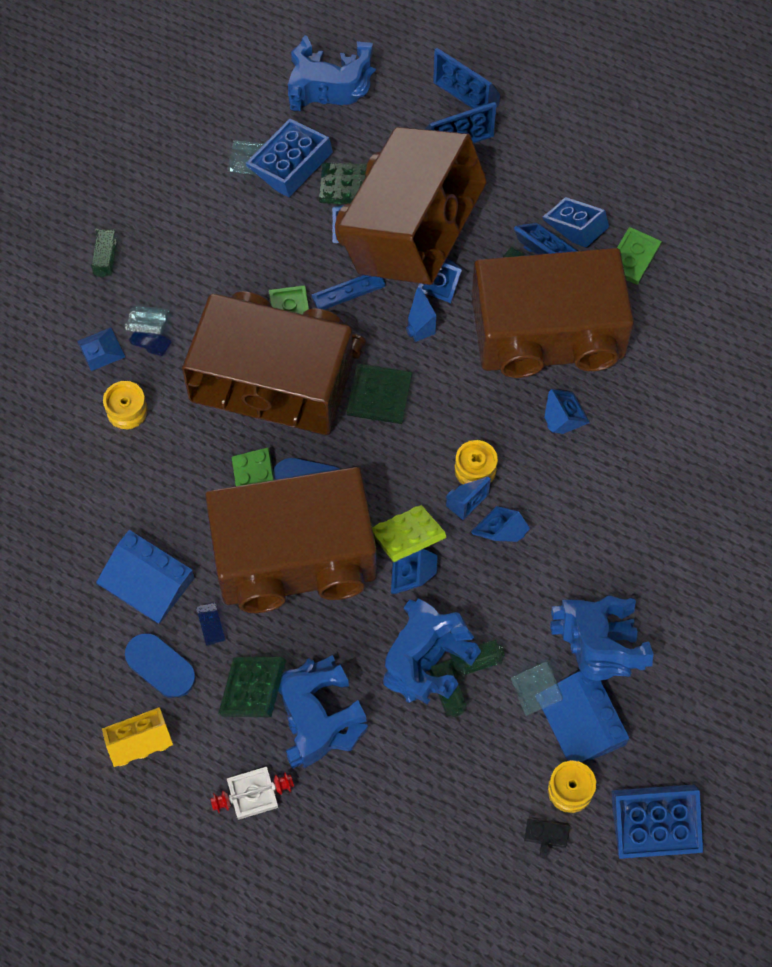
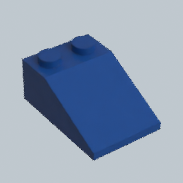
[543,197,609,247]

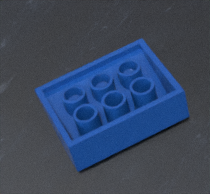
[433,48,500,109]
[425,102,496,143]
[245,119,333,197]
[514,223,577,255]
[96,530,195,624]
[536,671,629,763]
[612,785,703,859]

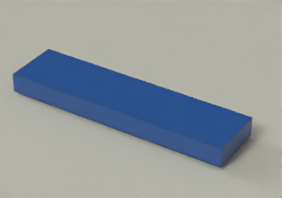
[312,275,385,310]

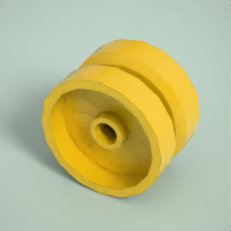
[103,381,148,429]
[455,440,498,484]
[548,761,596,813]

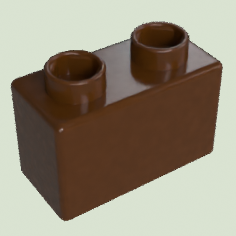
[335,127,487,285]
[471,248,634,378]
[182,291,353,435]
[205,467,377,613]

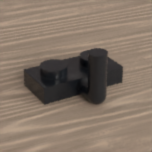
[524,819,569,858]

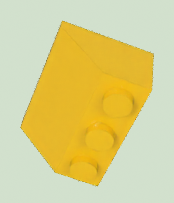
[102,707,173,767]

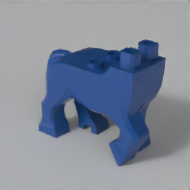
[288,35,376,111]
[550,596,654,681]
[383,598,481,704]
[276,655,368,769]

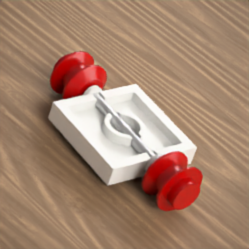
[210,767,294,820]

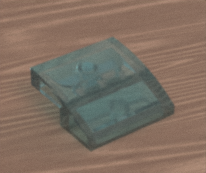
[228,140,264,175]
[125,305,169,334]
[511,661,563,716]

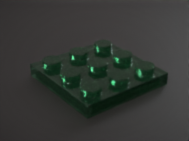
[319,163,367,204]
[347,364,412,424]
[218,657,286,717]

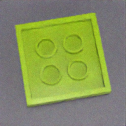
[372,505,447,562]

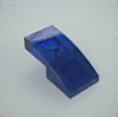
[129,326,172,356]
[196,602,226,646]

